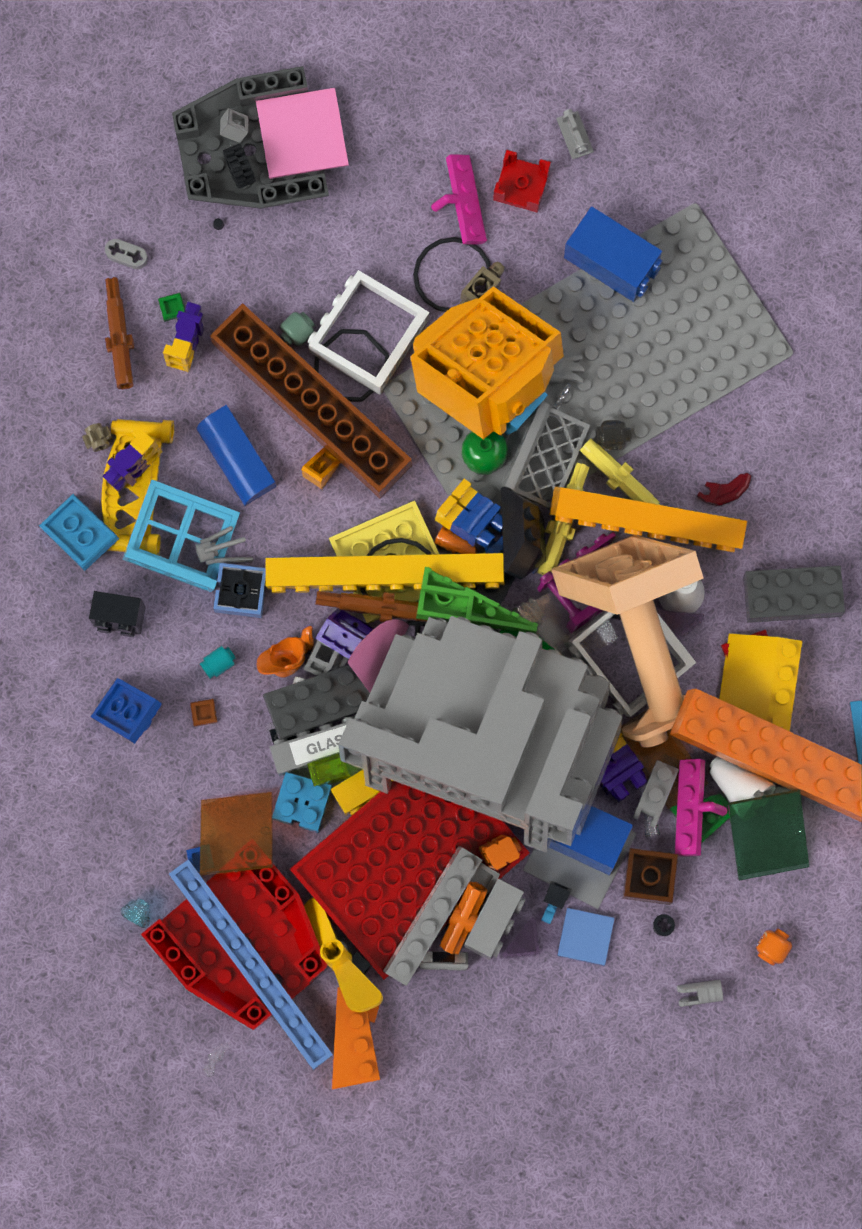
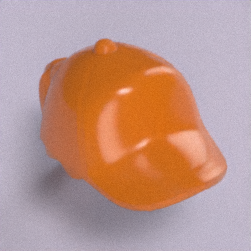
[256,626,314,678]

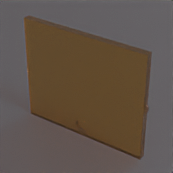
[200,792,273,875]

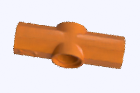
[440,881,488,955]

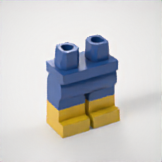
[435,478,503,549]

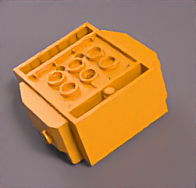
[410,286,564,440]

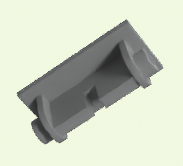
[556,109,594,160]

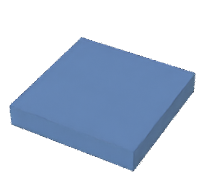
[557,908,614,966]

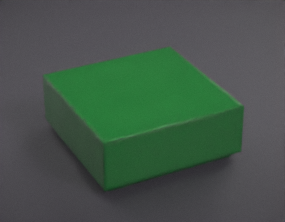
[158,293,185,322]

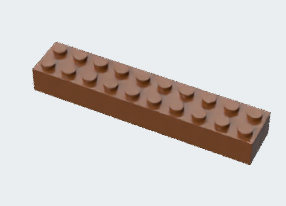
[210,303,412,499]

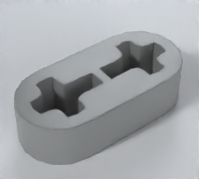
[105,239,148,269]

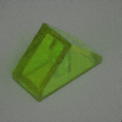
[307,753,352,787]

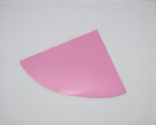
[348,619,409,692]

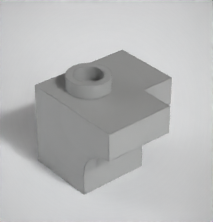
[303,640,348,676]

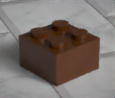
[622,848,678,905]

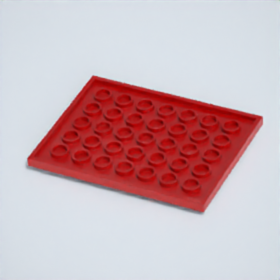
[290,780,530,980]

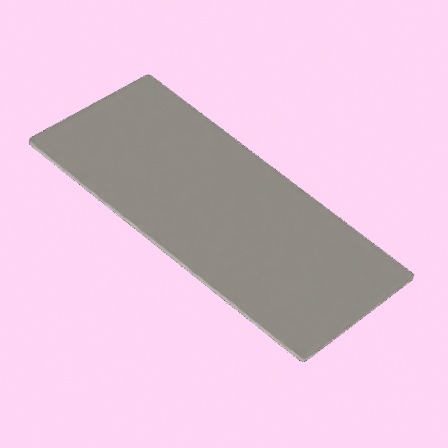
[383,204,793,533]

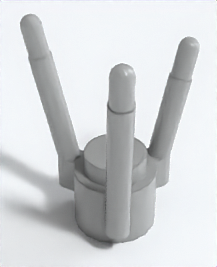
[195,526,254,565]

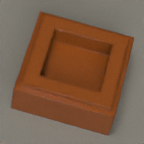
[190,699,218,727]

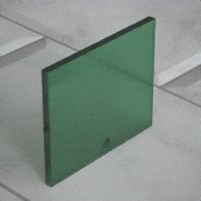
[728,789,809,881]

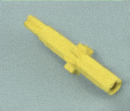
[580,438,660,505]
[537,463,590,575]

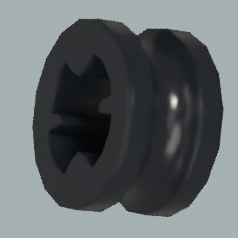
[653,914,675,936]

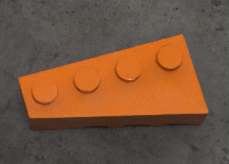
[332,987,381,1089]

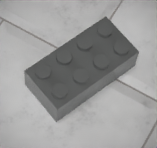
[743,566,845,623]

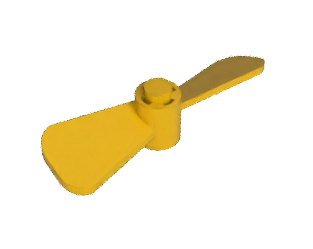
[304,898,383,1012]

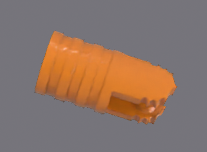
[434,526,478,554]

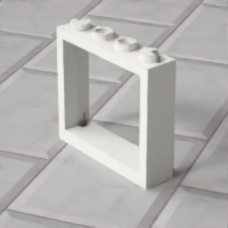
[307,270,429,395]
[568,611,696,717]

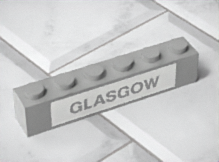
[270,716,355,776]
[383,846,482,986]

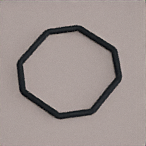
[314,329,389,402]

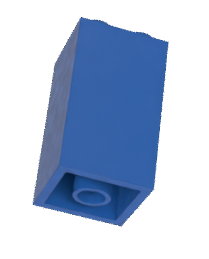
[564,206,663,302]
[549,806,633,876]

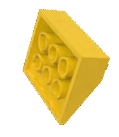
[719,633,802,731]

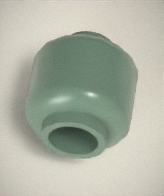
[280,312,315,347]

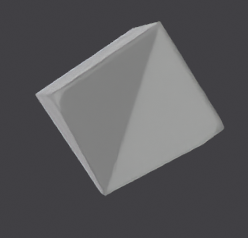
[220,108,248,142]

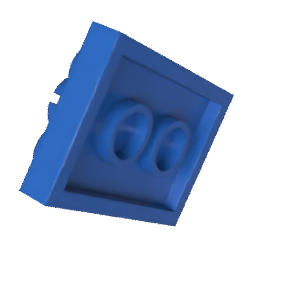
[91,678,162,744]

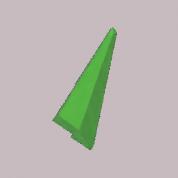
[416,567,538,634]

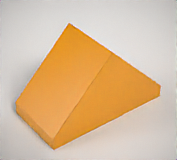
[301,447,341,489]

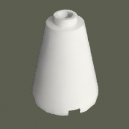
[658,580,705,616]
[709,757,776,821]

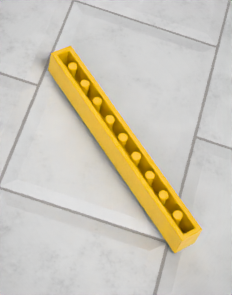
[265,553,505,593]

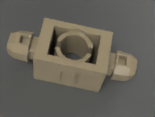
[460,261,505,304]

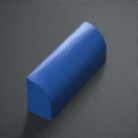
[196,405,276,506]

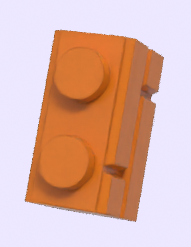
[479,835,521,870]

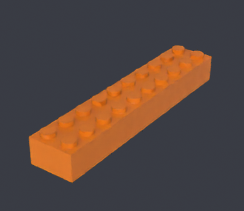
[669,688,862,822]

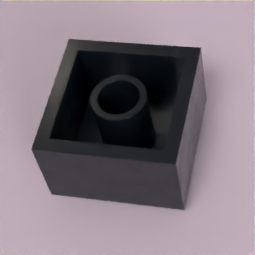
[89,591,146,637]

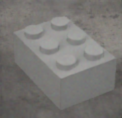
[464,879,526,960]

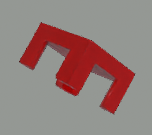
[493,150,551,212]

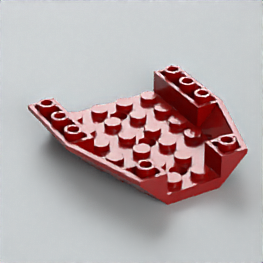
[141,840,328,1030]

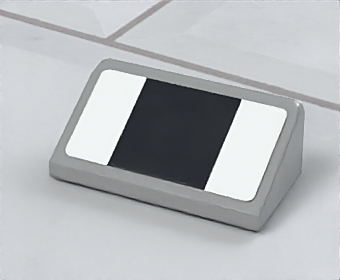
[419,951,468,971]

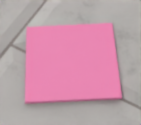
[256,88,349,179]

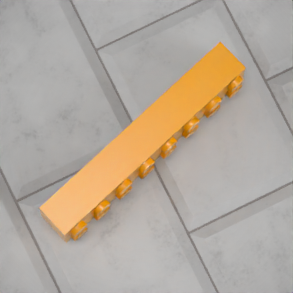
[549,487,747,553]

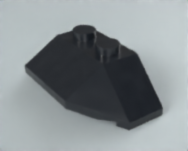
[501,487,546,579]

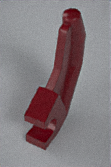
[697,473,752,506]

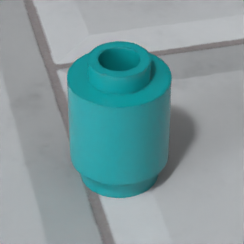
[199,645,236,679]

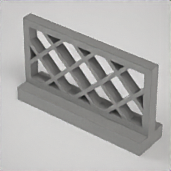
[501,401,590,509]

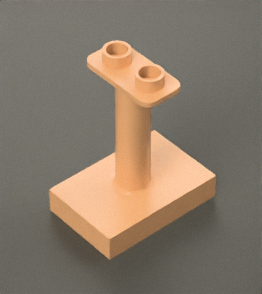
[551,535,704,747]

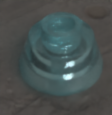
[120,898,152,928]

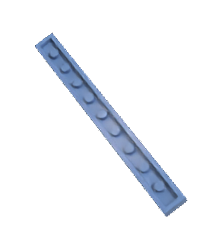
[169,860,333,1070]

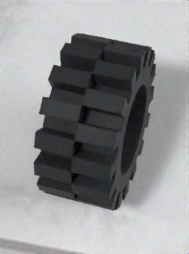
[223,143,256,189]

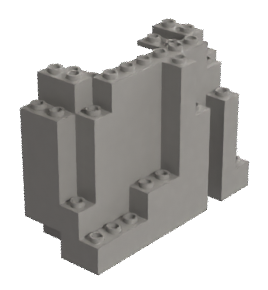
[338,616,623,853]

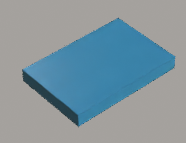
[39,494,119,571]

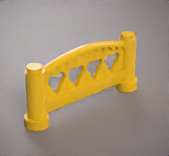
[101,419,174,556]

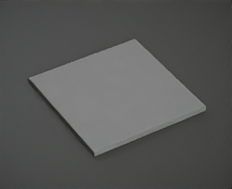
[523,830,637,909]

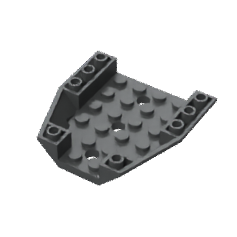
[172,66,329,209]

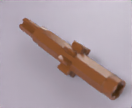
[105,277,134,390]
[315,591,427,622]

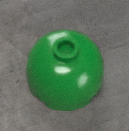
[461,431,508,475]

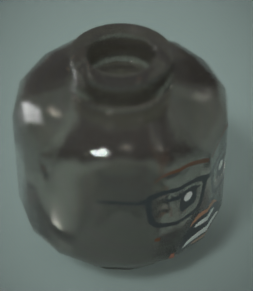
[597,420,632,451]

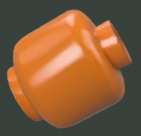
[756,928,792,966]

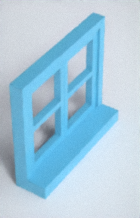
[122,480,240,592]

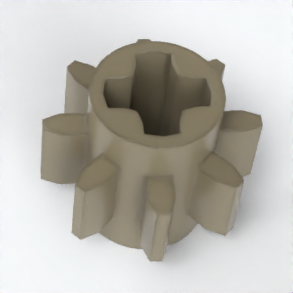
[82,423,112,452]

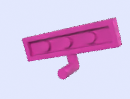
[431,154,487,244]
[675,759,727,857]

